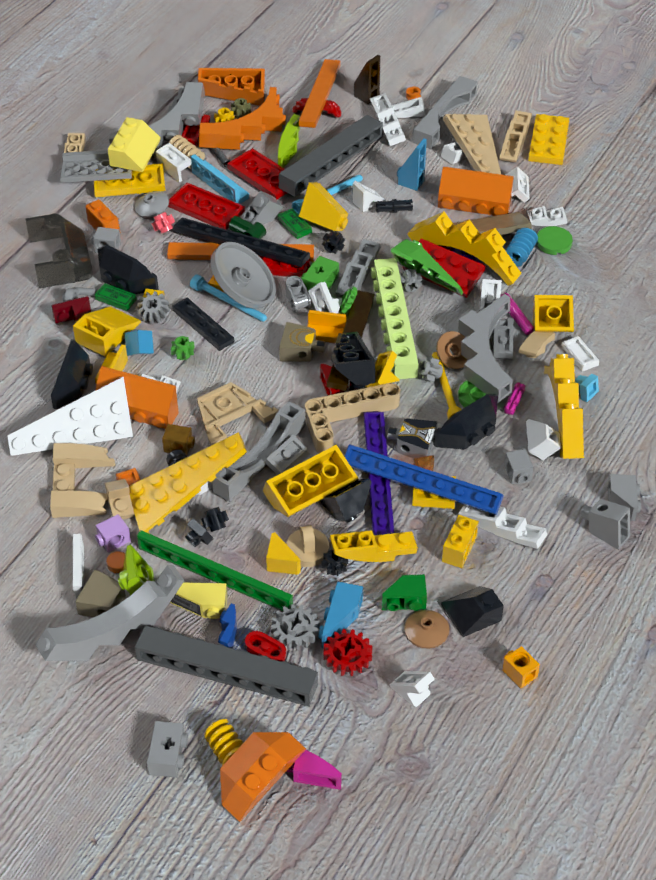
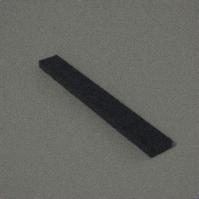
[173,217,310,267]

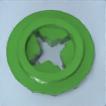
[339,286,357,314]

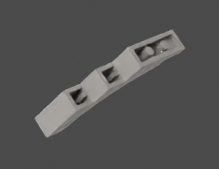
[35,565,185,661]

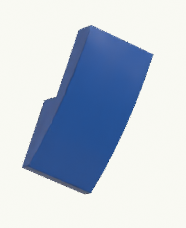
[218,603,237,649]

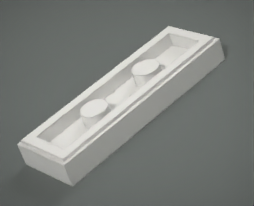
[73,534,84,600]

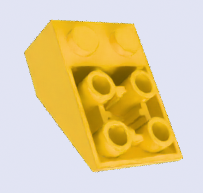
[73,306,141,357]

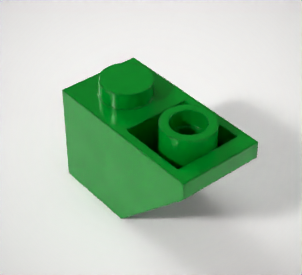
[382,574,427,611]

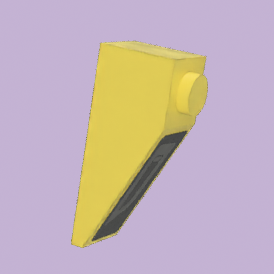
[170,582,227,619]

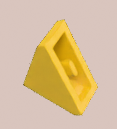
[266,532,301,575]

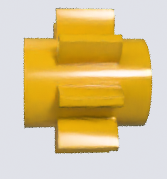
[214,107,235,123]

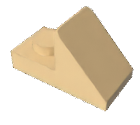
[104,479,134,520]

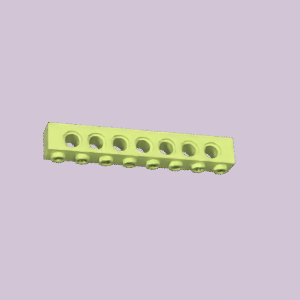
[371,258,418,379]

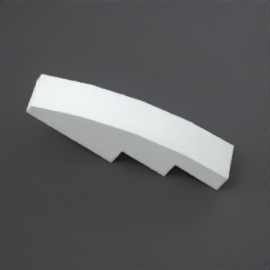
[370,93,406,146]
[458,505,547,549]

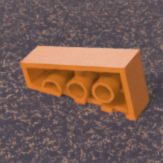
[198,68,265,106]

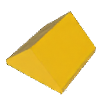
[532,295,574,332]

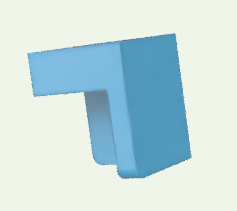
[125,330,154,356]

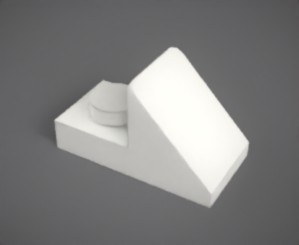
[480,279,502,310]
[308,282,342,313]
[390,671,435,707]

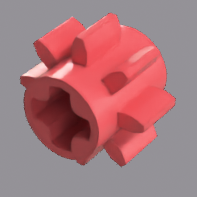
[151,212,175,234]

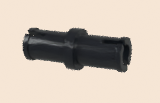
[376,199,413,213]

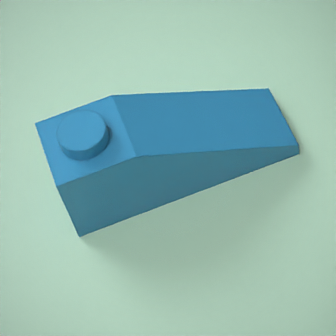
[397,138,427,191]

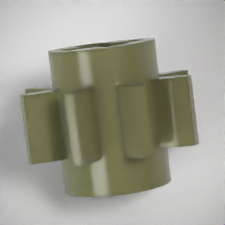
[231,98,251,119]

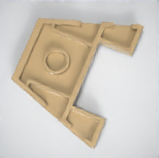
[197,382,279,446]

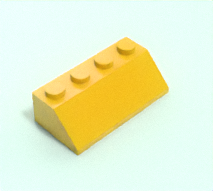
[263,445,359,517]

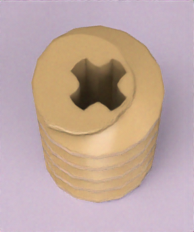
[169,135,205,169]

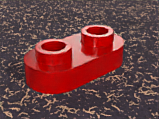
[245,631,286,662]

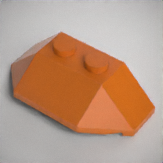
[220,732,306,822]

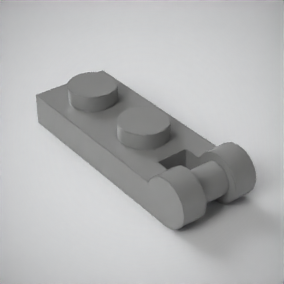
[493,317,513,359]

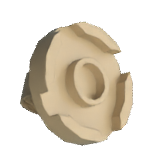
[287,525,329,567]

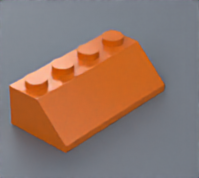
[438,166,514,216]
[95,366,179,429]

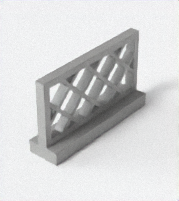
[60,150,132,182]

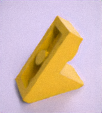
[366,351,400,388]

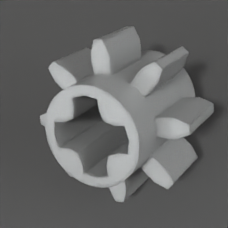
[400,269,422,292]
[418,357,443,382]

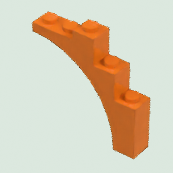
[199,87,286,150]

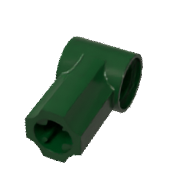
[229,216,267,239]

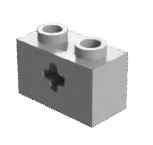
[147,721,188,778]

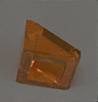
[413,455,434,471]

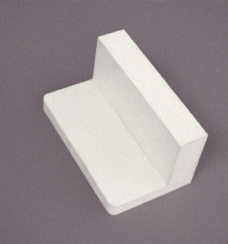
[156,143,192,183]
[506,167,530,203]

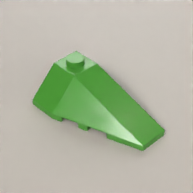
[390,239,463,295]

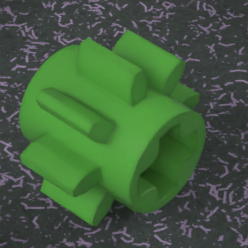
[171,336,195,360]

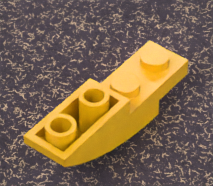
[330,530,418,562]

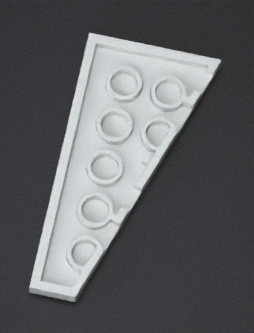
[7,377,133,456]

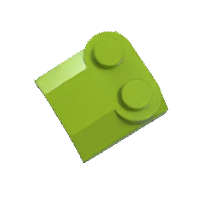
[118,544,155,596]

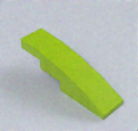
[278,114,300,168]

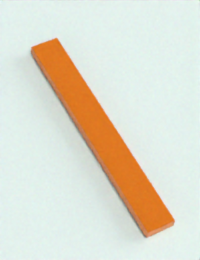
[299,59,341,128]
[167,242,314,262]

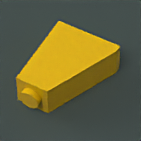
[299,182,348,231]

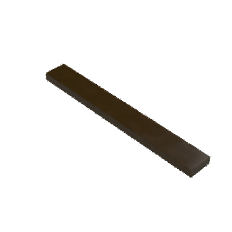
[326,290,375,391]

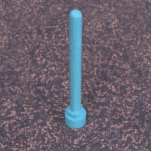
[292,175,363,214]
[190,274,267,322]

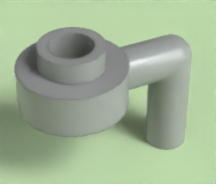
[62,287,97,302]

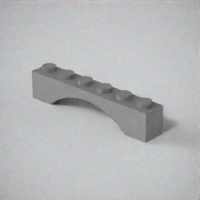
[412,76,478,149]
[212,401,306,502]

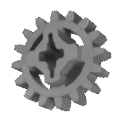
[271,604,320,650]

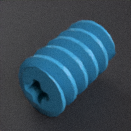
[506,228,538,266]

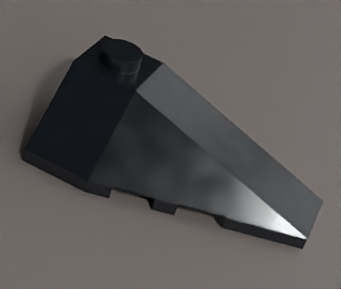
[331,332,375,386]

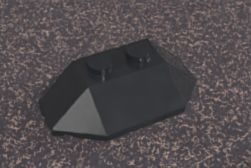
[97,245,159,294]
[51,339,93,409]
[433,394,498,450]

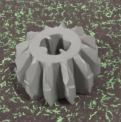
[137,291,170,324]

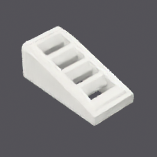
[392,97,426,118]
[441,142,466,164]

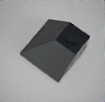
[320,479,371,523]
[441,586,504,637]

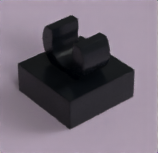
[185,518,214,547]

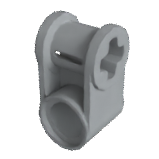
[286,276,313,312]

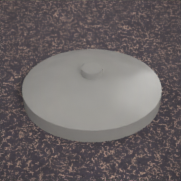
[211,242,276,309]

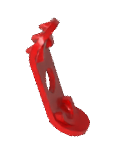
[292,98,341,118]

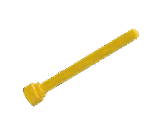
[432,352,462,419]

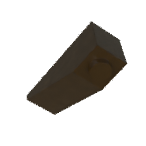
[354,55,381,105]

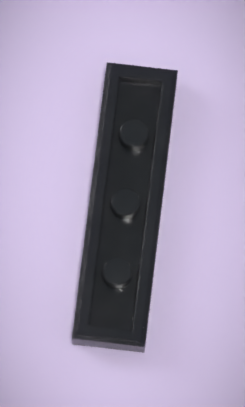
[172,297,234,351]

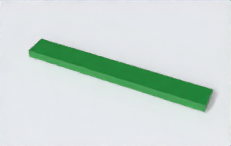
[137,530,293,611]

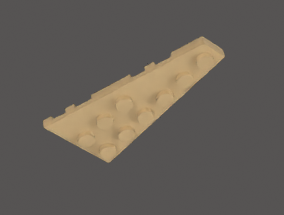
[443,114,501,174]

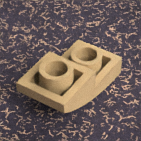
[64,133,86,153]
[519,331,555,358]

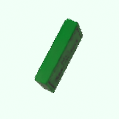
[278,208,312,239]
[95,283,137,311]

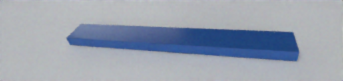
[344,444,504,515]

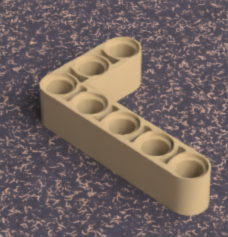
[305,383,400,453]

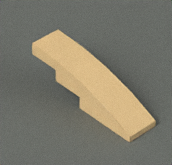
[499,110,532,163]

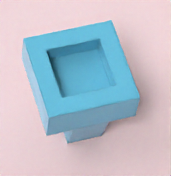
[575,374,599,402]

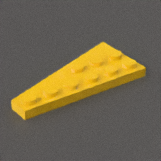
[129,432,247,534]

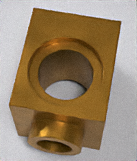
[162,424,195,456]

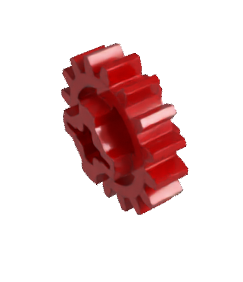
[323,629,372,676]

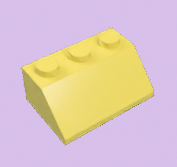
[108,117,161,172]

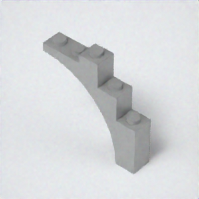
[109,82,205,157]
[459,294,513,402]

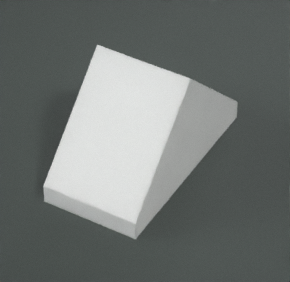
[353,181,385,212]

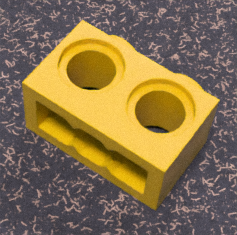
[442,515,479,568]

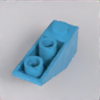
[318,582,363,649]

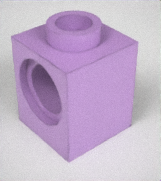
[95,514,131,553]

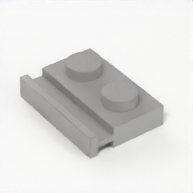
[264,435,314,475]

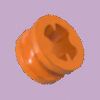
[406,86,421,100]

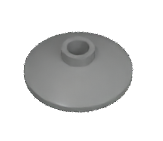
[135,191,169,218]

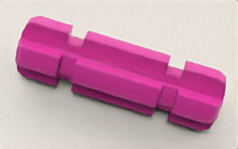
[504,382,526,415]

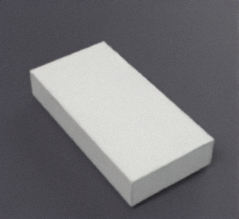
[561,336,599,372]

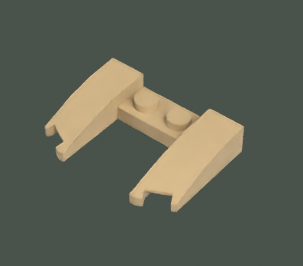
[50,443,115,518]

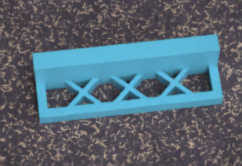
[191,154,249,204]

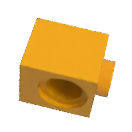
[502,646,540,689]

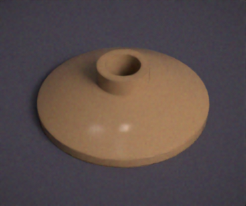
[436,331,468,369]
[404,610,449,649]

